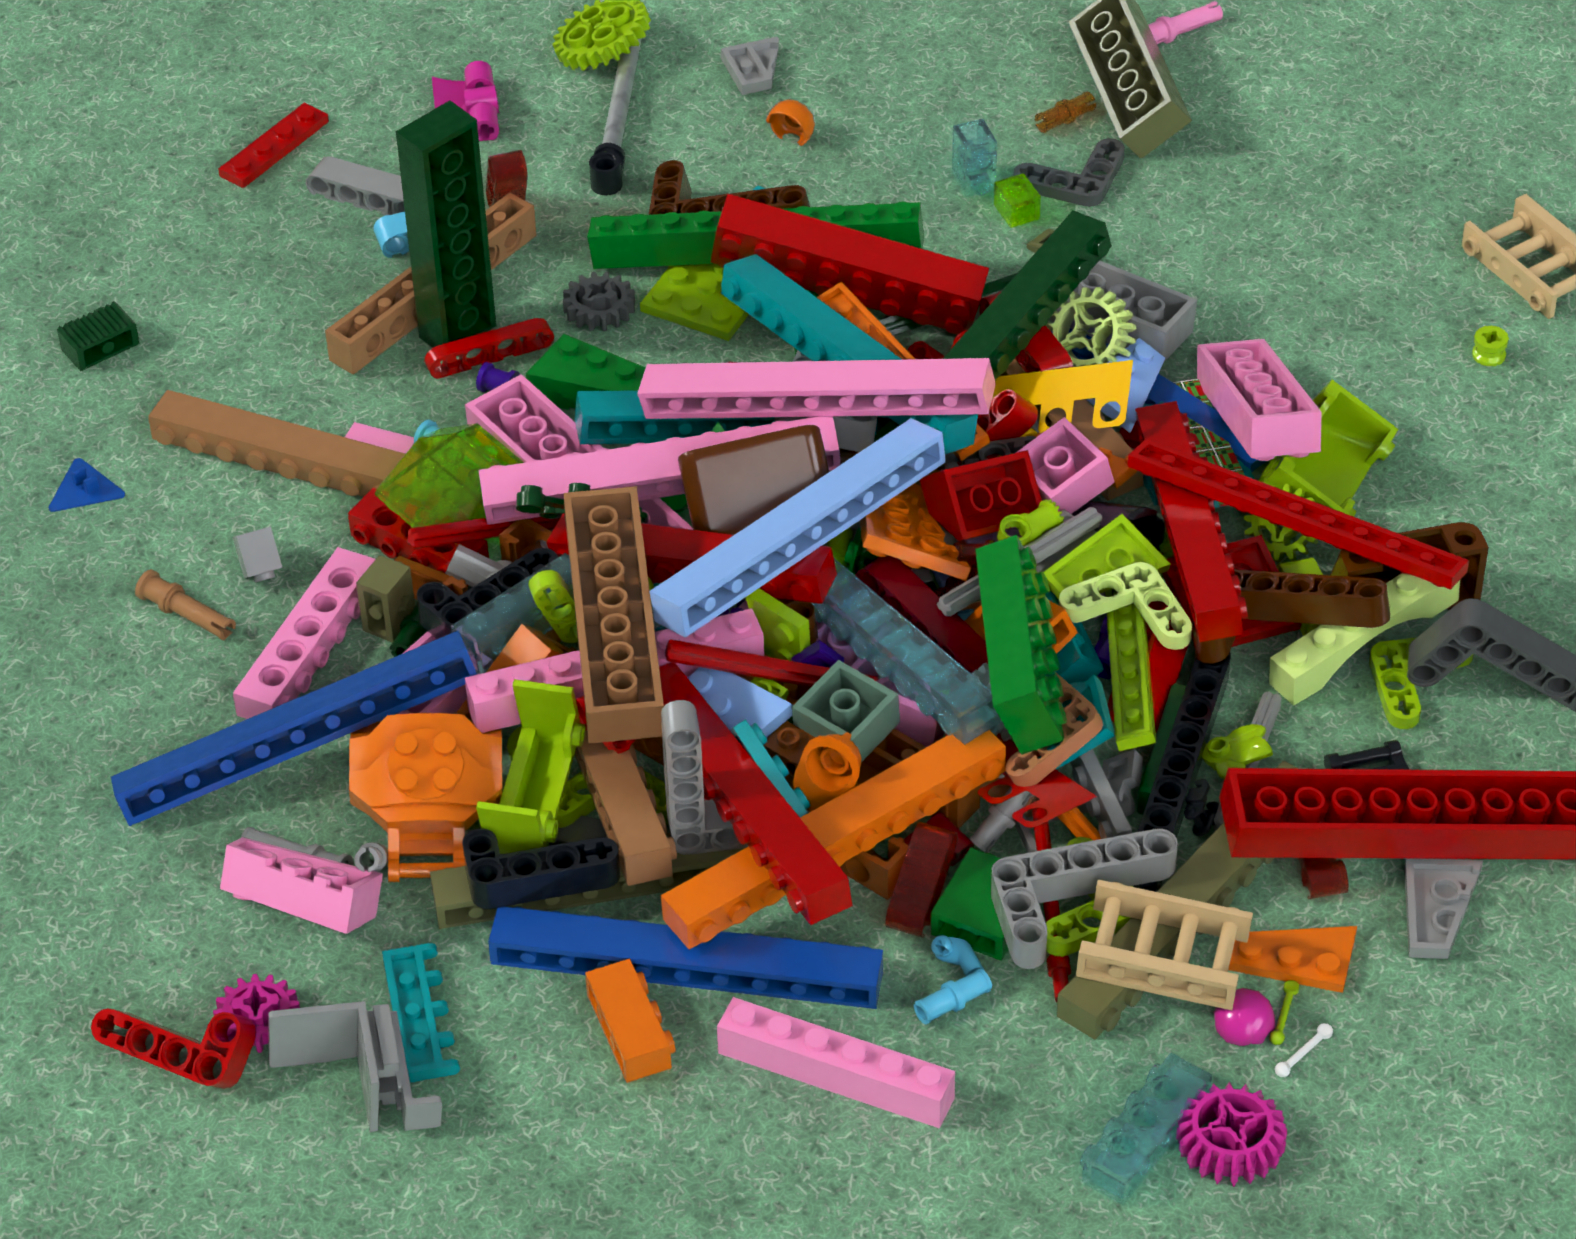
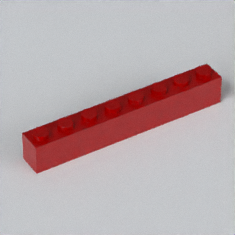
[546,514,837,604]

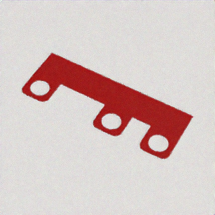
[977,733,1098,828]

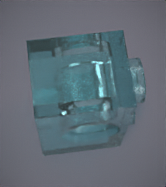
[952,119,997,197]

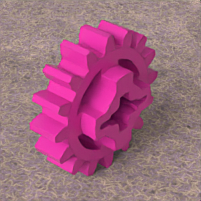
[213,974,300,1053]

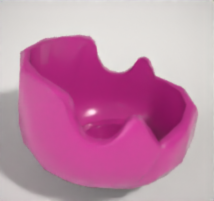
[1214,988,1275,1046]

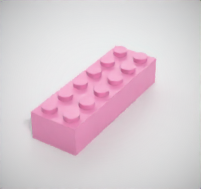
[1197,339,1322,461]

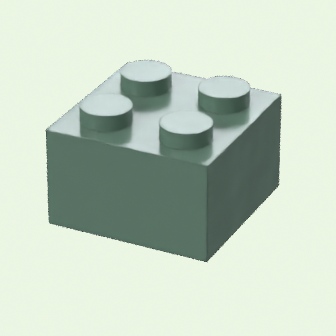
[792,660,900,762]

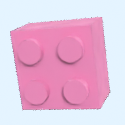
[1016,417,1115,514]

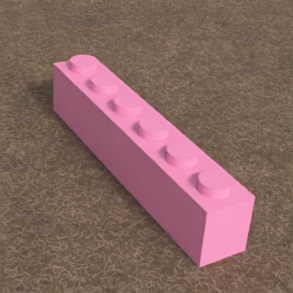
[717,997,955,1128]

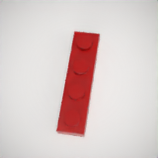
[218,102,329,188]

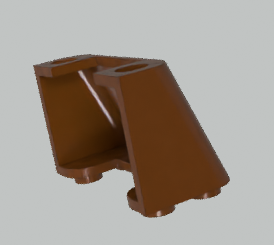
[1330,522,1489,610]

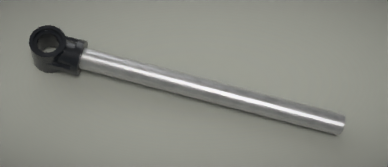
[589,6,647,196]

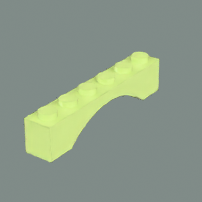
[1269,573,1460,706]

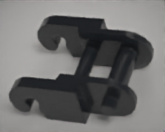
[1184,779,1219,836]

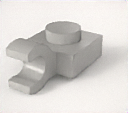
[1102,749,1143,817]

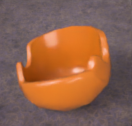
[766,99,815,146]

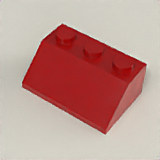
[920,450,1042,541]

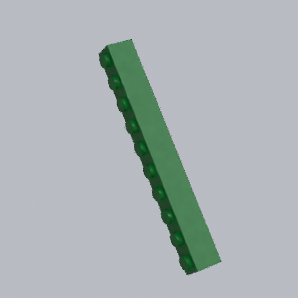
[587,201,924,269]

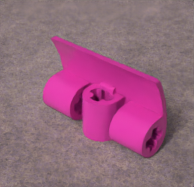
[432,61,500,141]

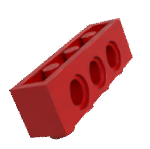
[348,487,489,587]

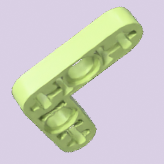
[1059,562,1192,650]

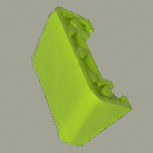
[1258,379,1398,517]

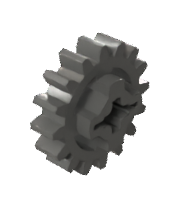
[563,272,635,331]

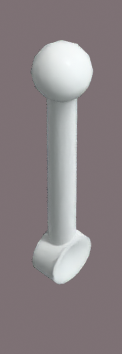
[1275,1023,1333,1077]

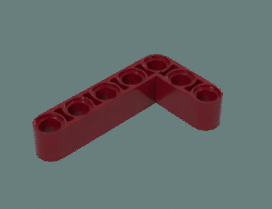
[843,555,988,688]

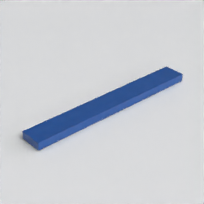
[1052,329,1266,472]

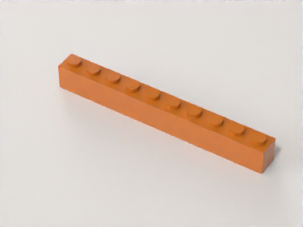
[661,718,1006,950]

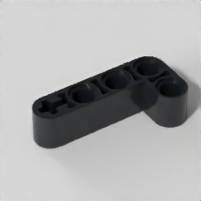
[417,548,559,648]
[462,828,620,909]

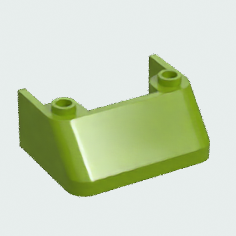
[476,679,585,854]

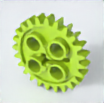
[552,0,651,71]

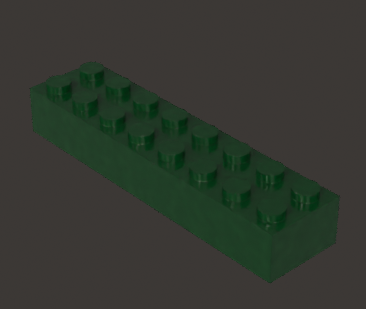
[396,100,497,348]

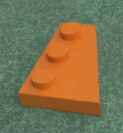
[1228,926,1357,993]

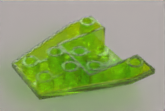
[374,423,524,528]

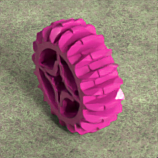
[1176,1081,1287,1187]

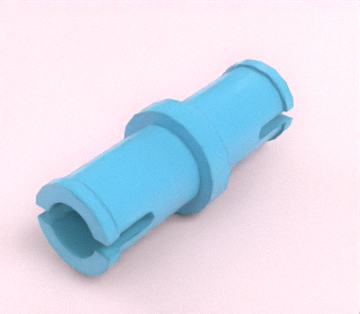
[914,968,992,1024]

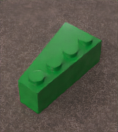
[526,334,646,410]

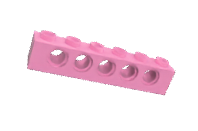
[233,547,376,719]

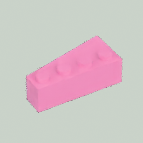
[220,837,383,934]

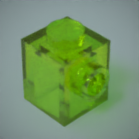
[994,173,1041,228]

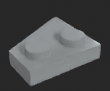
[721,37,779,95]

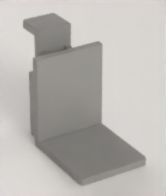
[268,1001,442,1132]

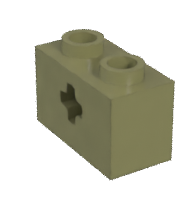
[356,555,415,643]

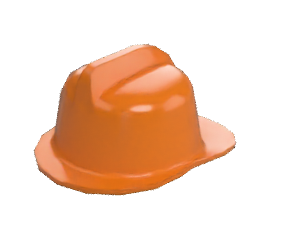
[793,732,862,812]

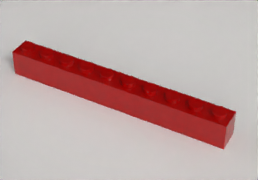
[1135,401,1248,643]
[659,662,853,925]

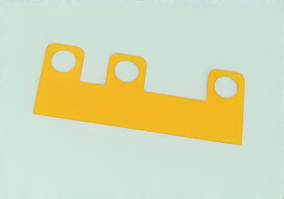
[992,360,1133,434]

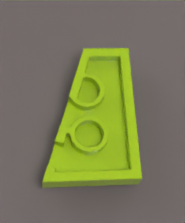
[1044,514,1171,604]
[745,588,810,661]

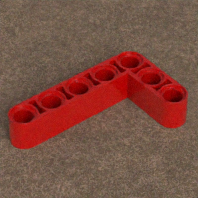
[907,341,1038,466]

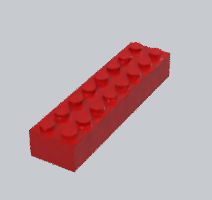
[710,194,989,334]

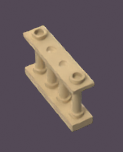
[1462,194,1576,319]
[1076,880,1253,1011]

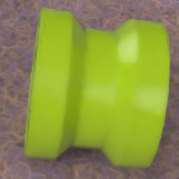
[1472,325,1509,366]

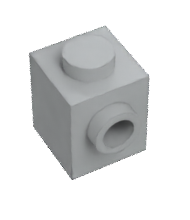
[232,526,283,583]

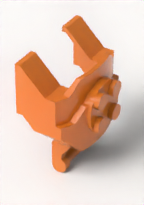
[349,713,503,882]

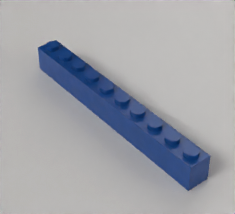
[111,630,477,826]
[488,906,883,1009]

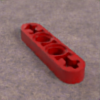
[424,318,554,379]

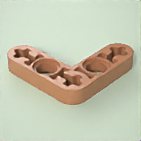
[1006,672,1103,787]

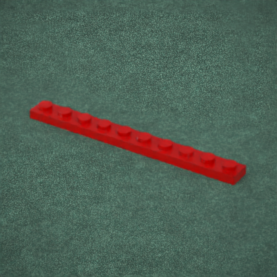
[1127,439,1469,590]

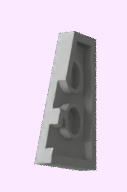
[1404,859,1483,959]

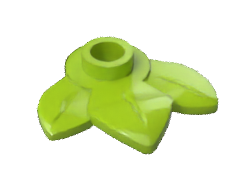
[1202,724,1273,779]

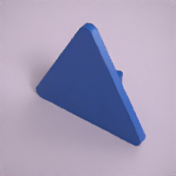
[48,458,125,512]

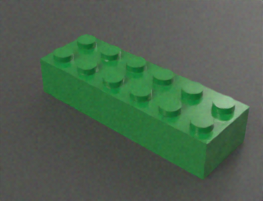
[975,535,1067,755]

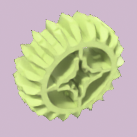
[1046,287,1137,367]

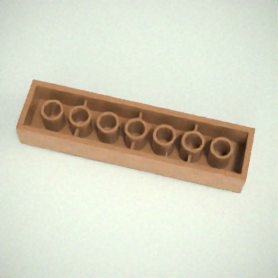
[563,486,664,743]

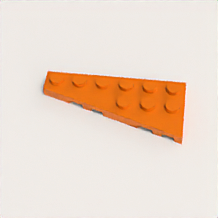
[857,452,971,581]

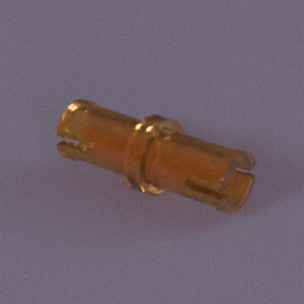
[1035,91,1096,133]

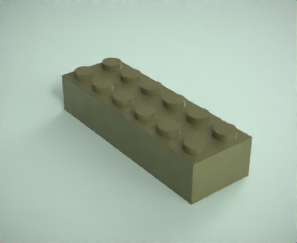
[1068,0,1192,158]

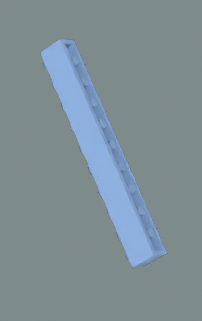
[649,418,946,638]

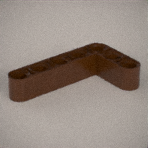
[649,160,811,215]
[1192,569,1390,663]

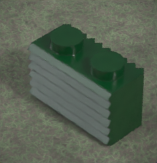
[57,301,140,372]

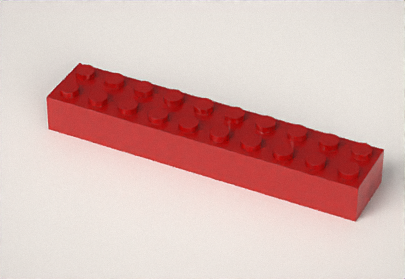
[1219,768,1576,860]

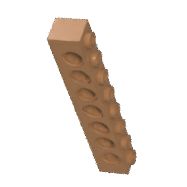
[325,193,537,375]

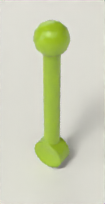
[1269,980,1299,1045]

